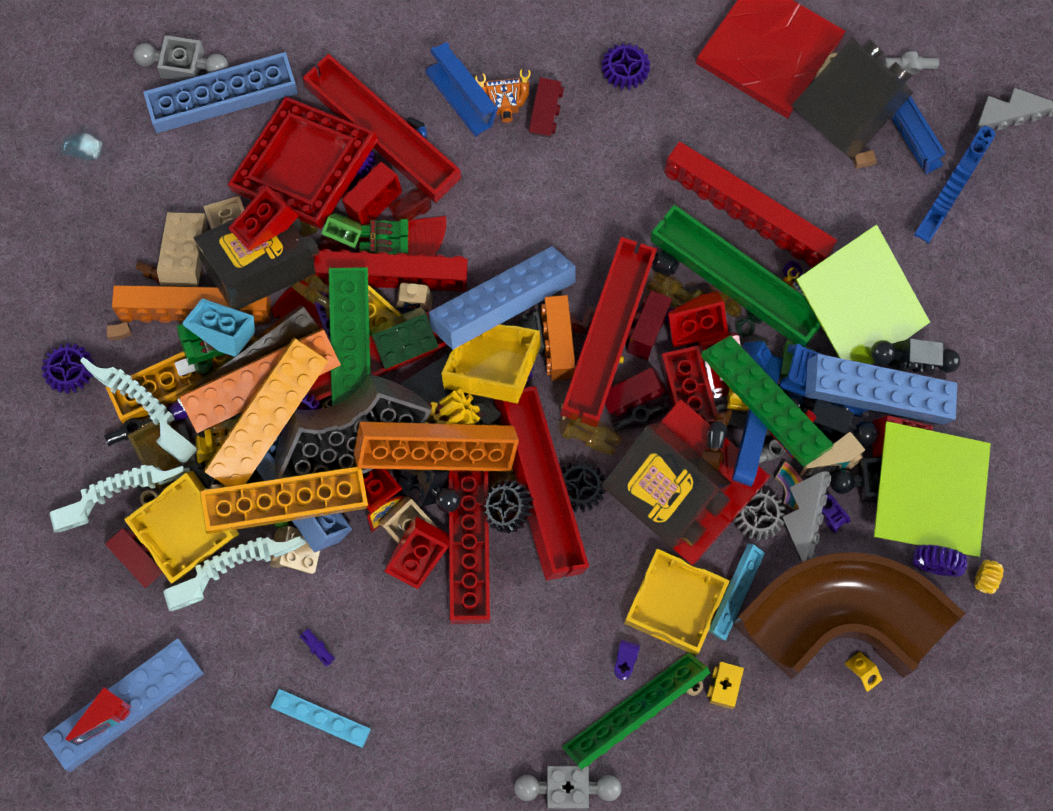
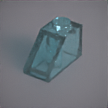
[60,132,103,161]

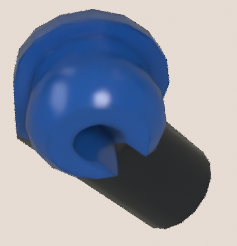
[407,117,427,138]

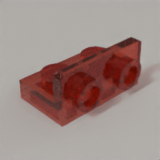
[388,188,432,223]

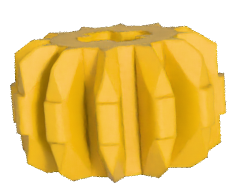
[974,560,1004,594]

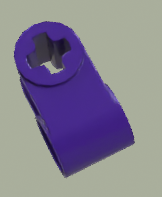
[822,494,851,533]
[614,639,641,680]

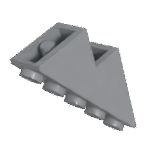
[974,88,1053,134]
[783,472,831,562]

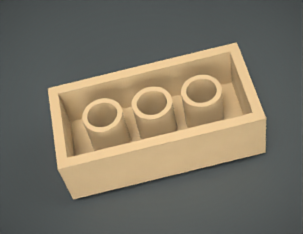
[157,212,208,287]

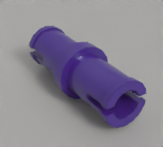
[300,629,335,667]

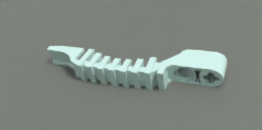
[80,357,197,464]
[49,465,190,532]
[163,536,306,611]

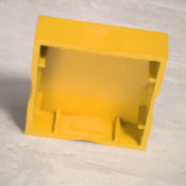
[441,324,541,404]
[124,471,239,584]
[624,549,730,656]

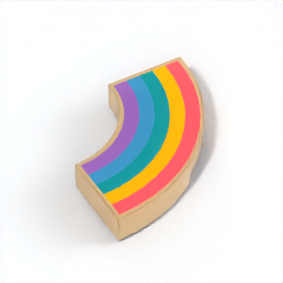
[775,462,802,511]

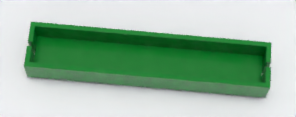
[650,205,821,347]

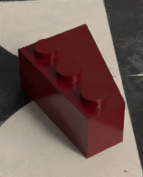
[529,77,565,138]
[627,290,672,361]
[605,367,669,417]
[104,528,163,588]

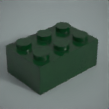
[369,307,438,369]

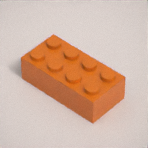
[541,295,575,381]

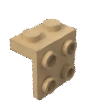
[270,526,320,574]

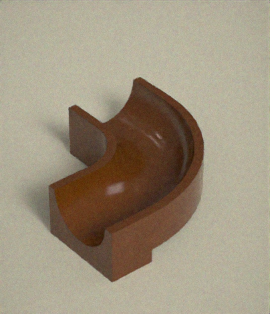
[733,552,966,680]

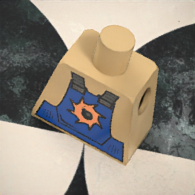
[395,283,433,313]

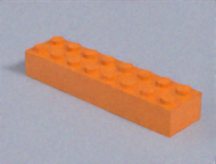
[112,286,272,325]
[179,328,340,433]
[354,422,519,471]

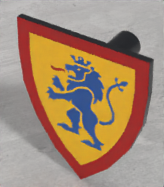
[366,495,404,533]

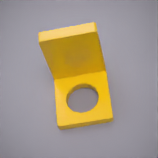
[845,652,882,692]

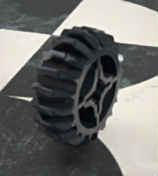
[562,460,607,513]
[482,480,534,534]

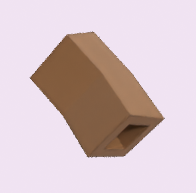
[853,150,877,169]
[107,322,132,340]

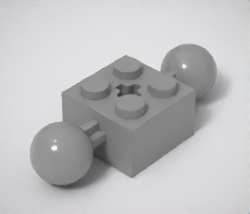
[134,35,229,81]
[514,766,622,810]

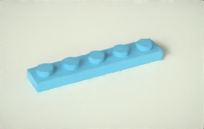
[709,543,765,641]
[271,689,371,748]

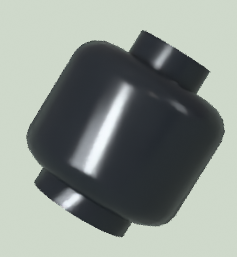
[652,250,680,277]

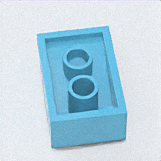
[183,298,255,357]

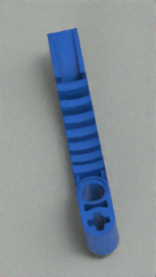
[914,126,995,244]

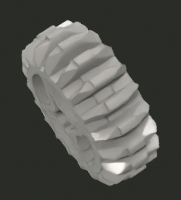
[733,488,786,541]

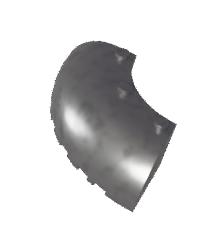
[274,374,431,479]

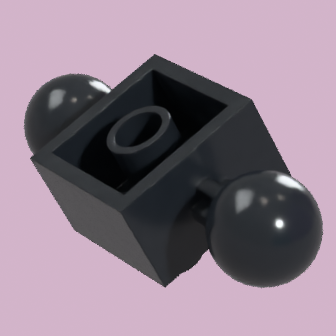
[870,339,961,373]
[787,394,878,446]
[830,458,882,502]
[392,469,461,513]

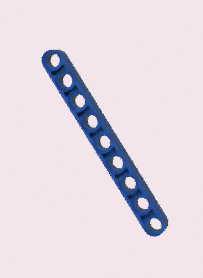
[732,355,783,487]

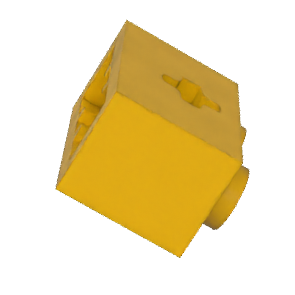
[707,662,744,709]

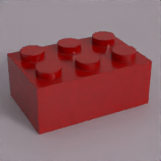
[342,162,403,225]

